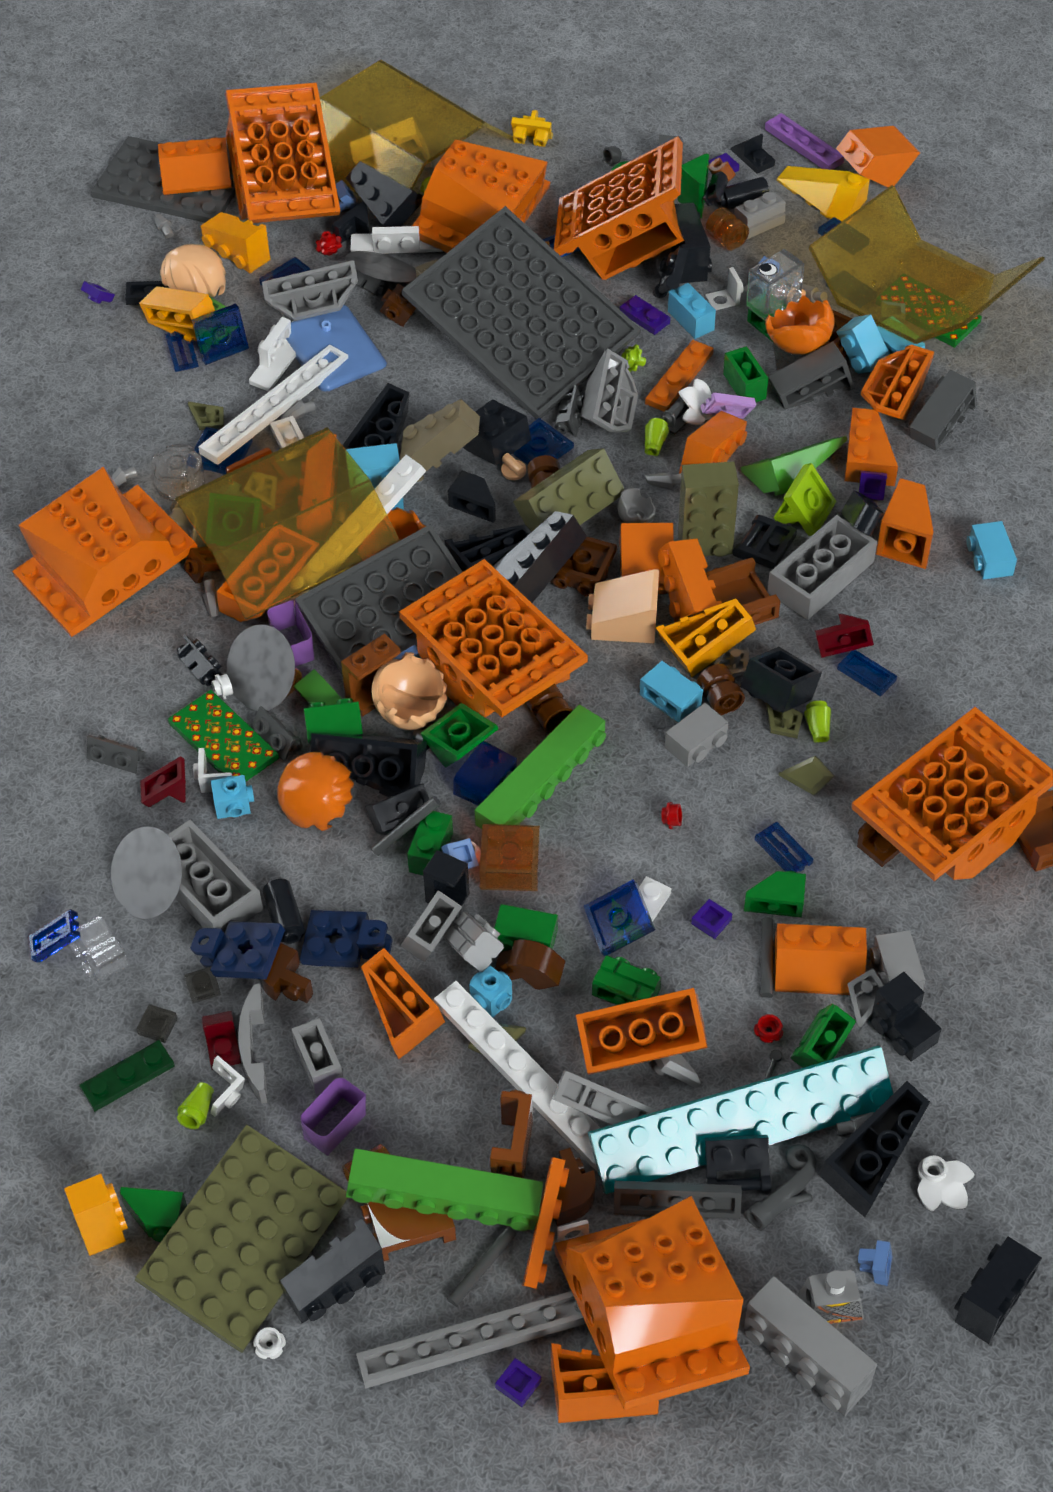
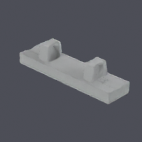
[552,1070,658,1125]

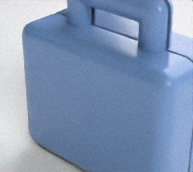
[286,305,387,391]

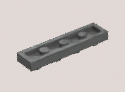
[614,1181,742,1219]

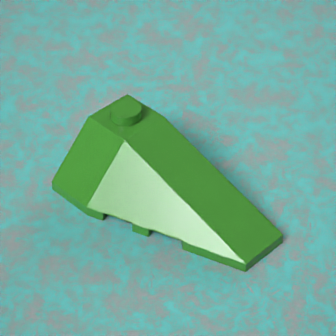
[741,436,848,496]

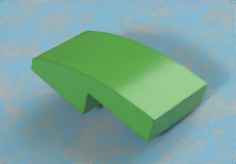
[294,669,342,706]

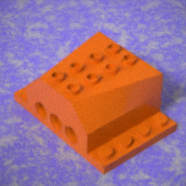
[225,83,340,223]
[554,137,684,280]
[412,139,551,253]
[12,466,197,637]
[399,559,588,718]
[852,707,1053,881]
[554,1196,750,1410]

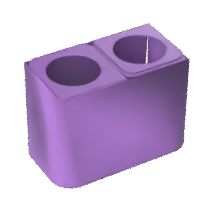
[267,600,315,667]
[301,1078,366,1156]

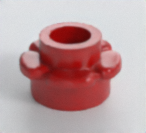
[661,802,682,829]
[754,1014,784,1043]

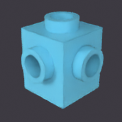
[211,775,255,819]
[469,965,512,1018]

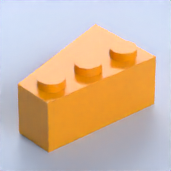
[201,212,270,273]
[139,286,222,345]
[655,598,756,677]
[64,1174,128,1256]

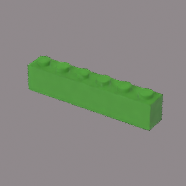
[475,704,606,842]
[346,1148,543,1231]

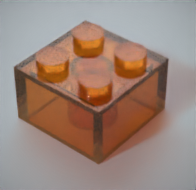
[479,824,540,891]

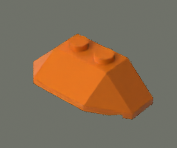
[860,344,934,420]

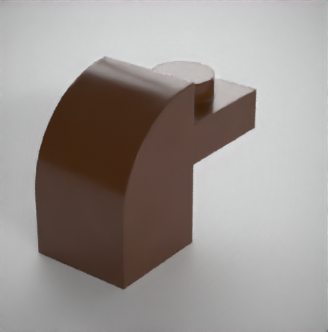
[495,940,566,990]
[261,943,313,1003]
[555,1148,596,1226]

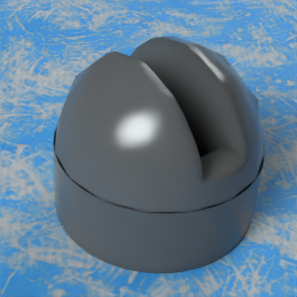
[603,146,622,166]

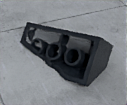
[310,733,427,797]

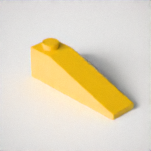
[776,166,870,225]

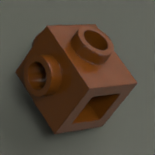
[380,283,416,327]

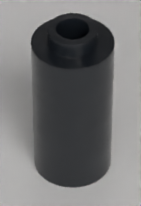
[717,177,769,211]
[262,879,305,944]

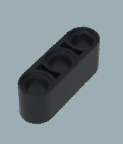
[841,490,884,536]

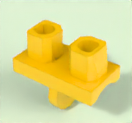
[511,110,553,147]

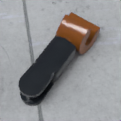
[703,157,736,206]

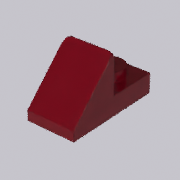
[815,614,874,658]
[140,756,186,807]
[202,1011,241,1070]

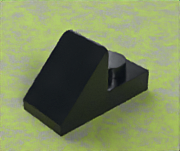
[730,134,775,174]
[332,201,369,243]

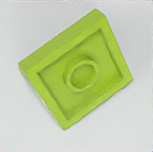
[774,463,837,536]

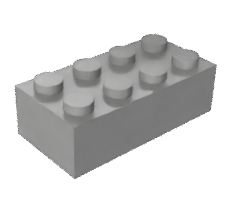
[768,515,877,620]
[168,820,263,933]
[744,1276,877,1416]

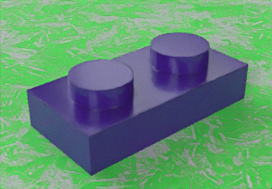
[619,295,671,335]

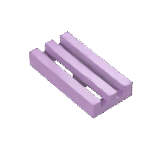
[701,392,756,419]

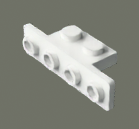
[351,226,443,254]
[249,317,296,391]

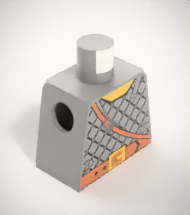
[797,1270,864,1324]

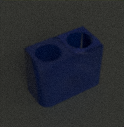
[453,741,517,806]

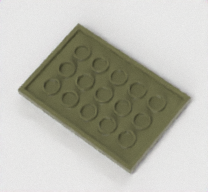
[135,1124,348,1353]

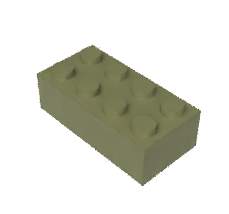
[513,448,625,531]
[678,461,739,557]

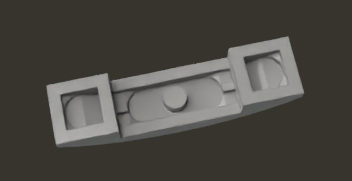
[238,984,268,1104]

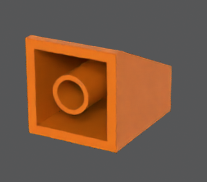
[836,126,920,189]
[876,478,934,569]
[619,523,674,594]

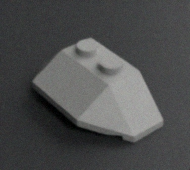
[262,260,358,321]
[580,348,638,433]

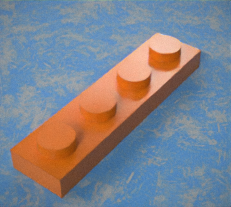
[645,340,714,412]
[522,1157,569,1289]

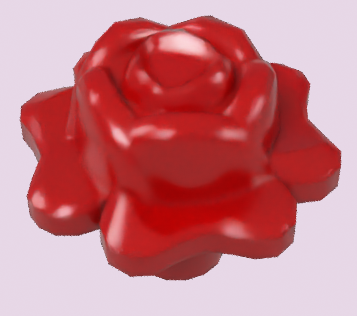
[316,231,342,256]

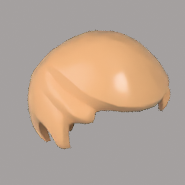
[160,244,226,297]
[372,652,447,730]

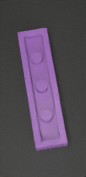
[765,113,844,170]

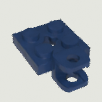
[300,910,393,968]
[190,921,285,979]

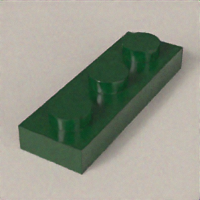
[79,1040,175,1112]

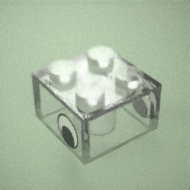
[746,249,805,320]

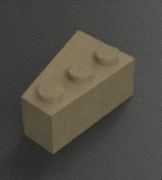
[400,399,480,482]

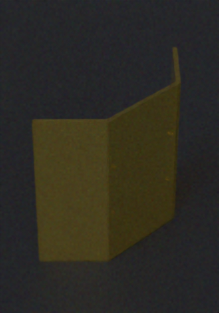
[320,60,513,195]
[809,185,1045,344]
[170,427,400,619]

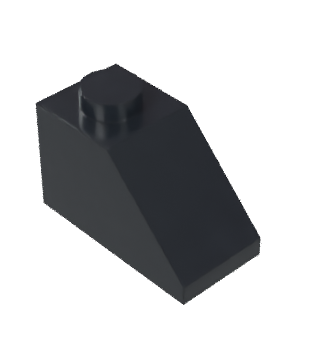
[448,470,496,523]

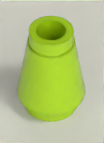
[644,418,669,456]
[804,701,831,743]
[177,1082,214,1129]

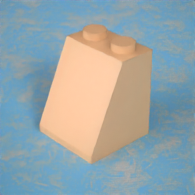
[586,569,659,643]

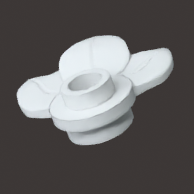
[679,379,715,426]
[917,1155,975,1211]

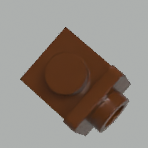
[184,545,229,584]
[857,822,900,867]

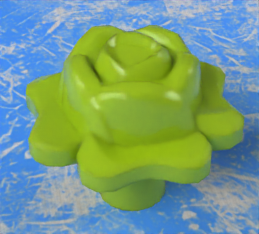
[621,344,646,372]

